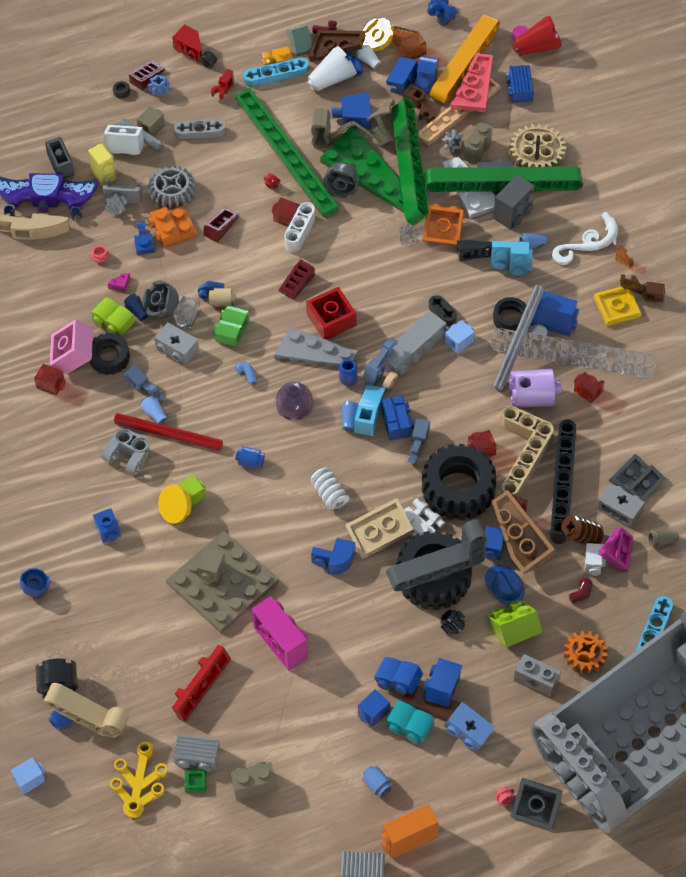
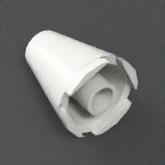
[307,46,357,91]

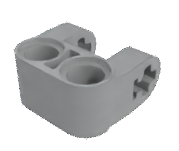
[101,429,150,475]

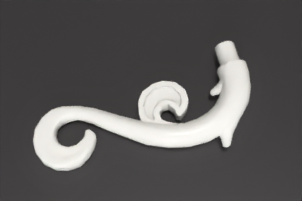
[552,212,618,265]

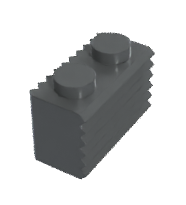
[45,137,75,179]

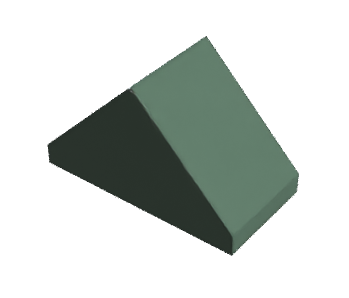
[287,25,312,56]

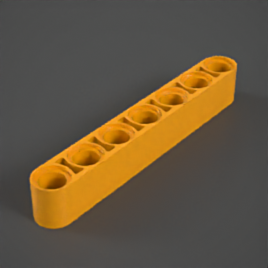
[430,14,500,104]

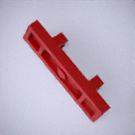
[172,645,231,722]

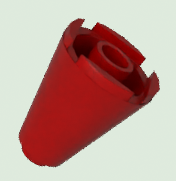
[512,15,562,55]

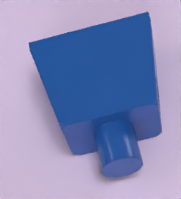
[331,92,371,129]

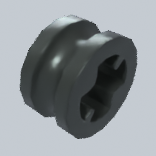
[200,51,217,68]

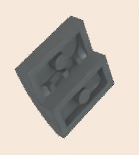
[609,453,665,501]

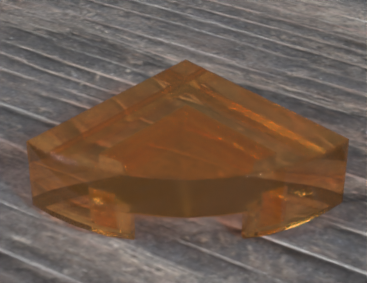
[615,245,634,269]

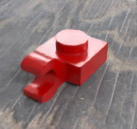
[211,69,234,100]

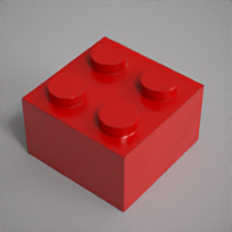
[306,286,357,340]

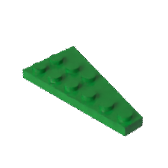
[320,126,404,213]

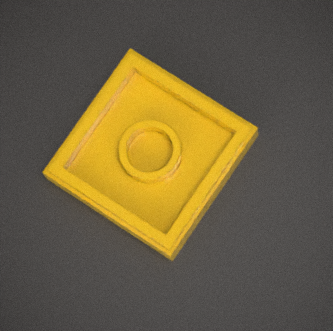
[593,287,642,327]

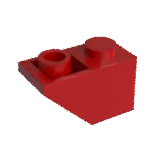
[172,24,202,63]

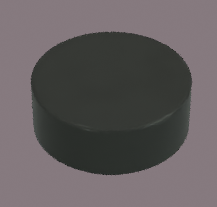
[113,81,130,99]

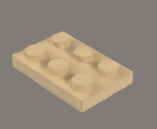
[345,498,415,559]

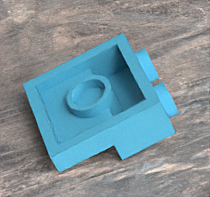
[491,241,533,276]

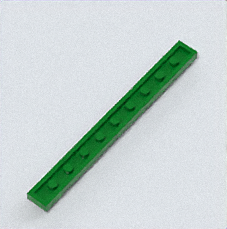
[235,88,339,218]

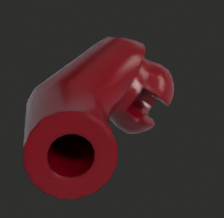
[312,20,338,34]

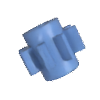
[148,75,170,97]

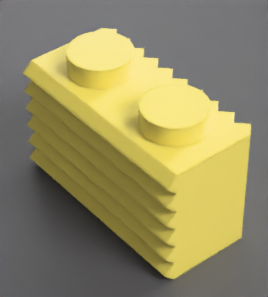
[88,144,117,186]

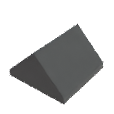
[511,777,563,830]

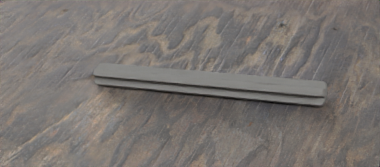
[493,285,545,390]

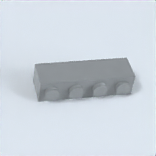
[383,311,446,376]

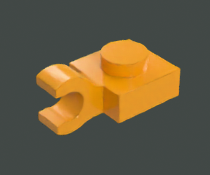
[262,46,293,66]

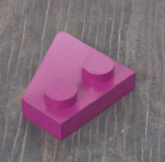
[599,527,633,572]

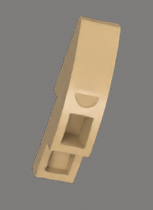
[0,213,70,240]

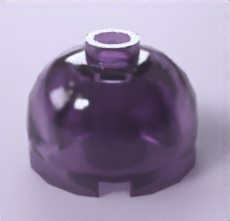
[275,382,313,420]

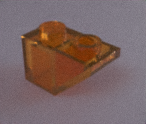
[392,26,426,59]

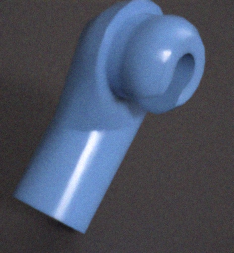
[235,362,258,384]

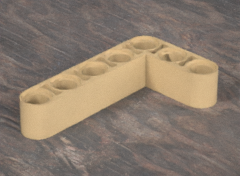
[501,406,554,501]

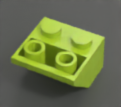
[486,601,543,647]

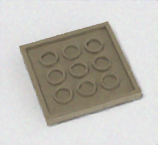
[166,531,279,633]

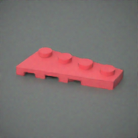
[451,53,493,112]

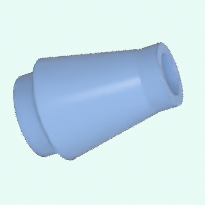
[141,396,167,424]

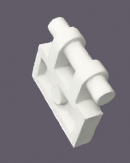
[404,498,445,538]

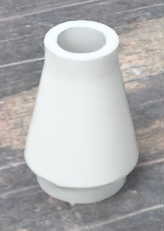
[356,44,381,69]

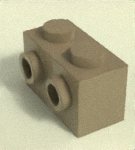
[230,762,277,801]

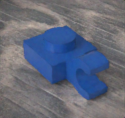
[134,222,155,255]

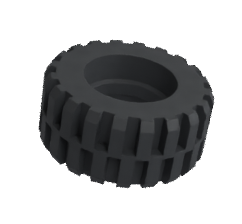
[422,444,497,520]
[396,531,472,610]

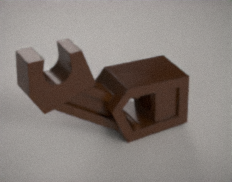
[403,84,435,123]
[620,274,665,302]

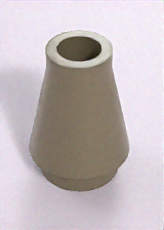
[648,528,679,548]

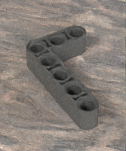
[386,519,487,592]

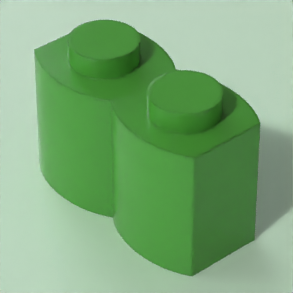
[213,305,250,347]

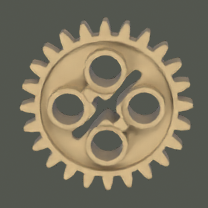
[509,124,567,167]

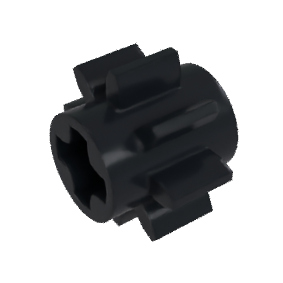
[441,610,465,634]

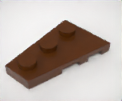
[308,30,366,61]

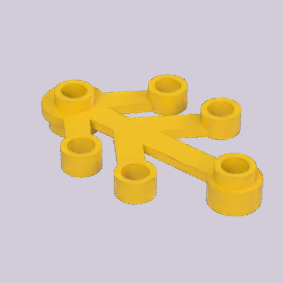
[110,742,168,818]

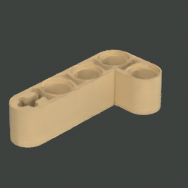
[43,683,129,739]

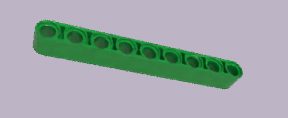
[391,97,429,226]
[424,166,583,192]

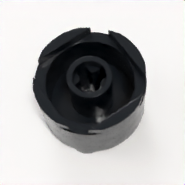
[35,658,78,699]

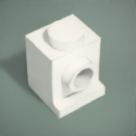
[584,543,606,576]

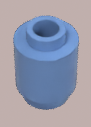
[362,766,393,797]

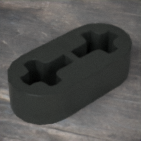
[429,295,457,326]

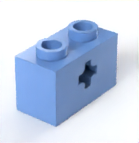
[444,702,495,751]

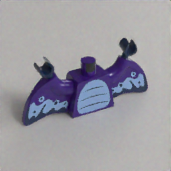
[0,173,99,221]

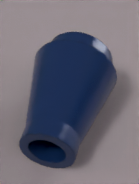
[124,294,149,322]

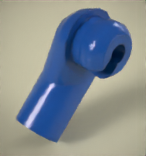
[345,54,363,76]
[197,281,224,299]

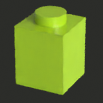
[178,475,205,507]

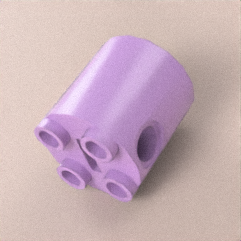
[509,369,561,408]

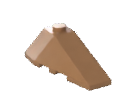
[492,490,557,574]

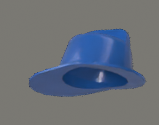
[485,565,525,605]

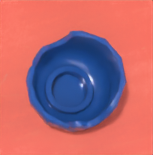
[20,568,50,597]

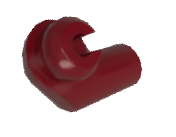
[569,578,593,603]

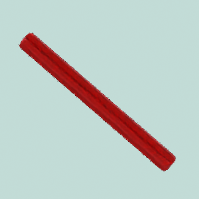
[114,413,223,451]

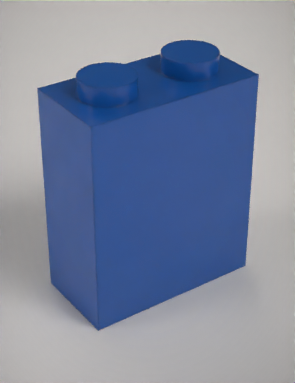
[530,292,580,336]

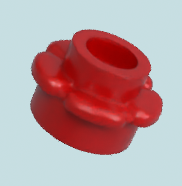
[264,173,280,189]

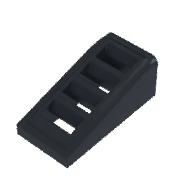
[457,240,492,261]

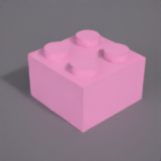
[50,319,93,374]

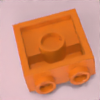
[423,204,464,246]
[148,205,197,248]

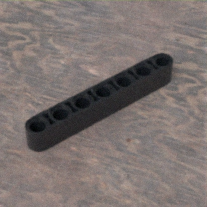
[550,419,576,544]

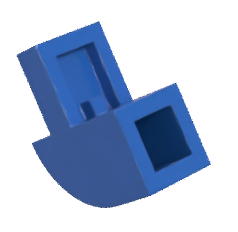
[415,56,440,92]
[311,538,356,575]

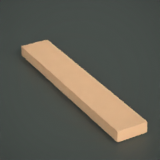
[418,78,501,147]

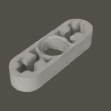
[174,119,225,139]

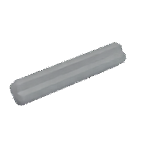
[119,118,163,151]

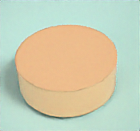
[382,371,398,390]

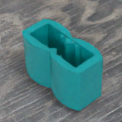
[386,700,435,744]

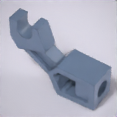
[362,337,398,386]
[122,365,166,402]
[408,418,431,464]

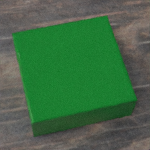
[185,770,206,792]

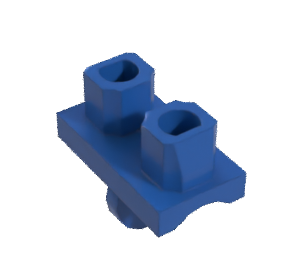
[427,0,457,25]

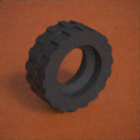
[89,333,130,375]

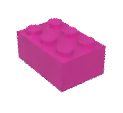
[251,596,308,671]

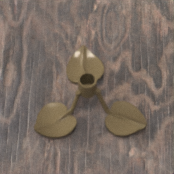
[329,99,395,146]

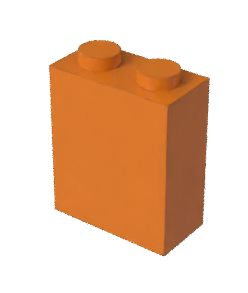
[381,804,439,859]

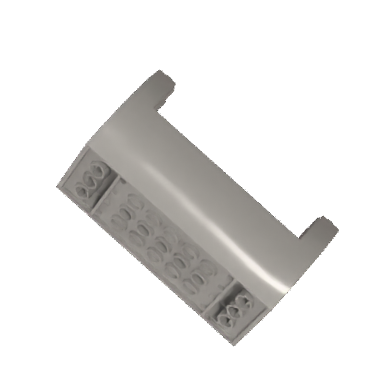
[530,611,686,833]

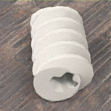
[310,467,350,510]

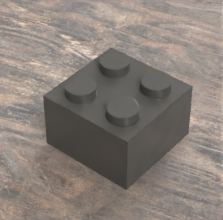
[493,175,535,230]

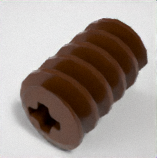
[561,514,604,545]

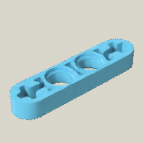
[243,58,309,86]
[635,596,673,652]

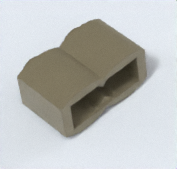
[311,108,331,148]
[464,122,493,164]

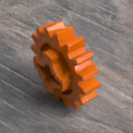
[564,630,608,674]

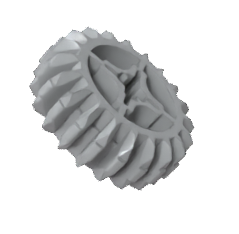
[148,165,196,210]

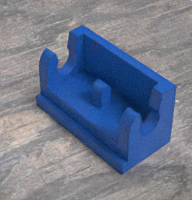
[386,57,418,95]

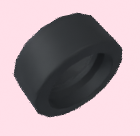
[493,297,527,333]

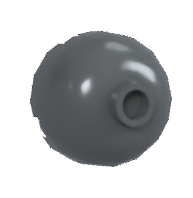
[323,162,359,199]
[142,280,179,319]

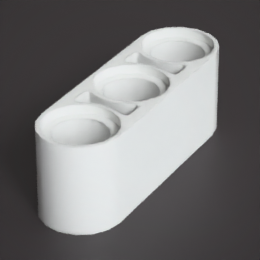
[284,202,315,253]

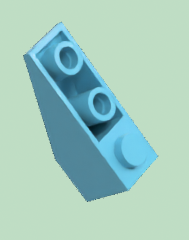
[354,384,385,436]

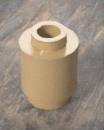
[209,288,236,307]

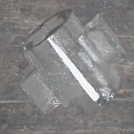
[397,223,421,248]

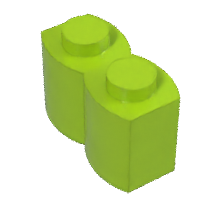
[91,297,135,336]

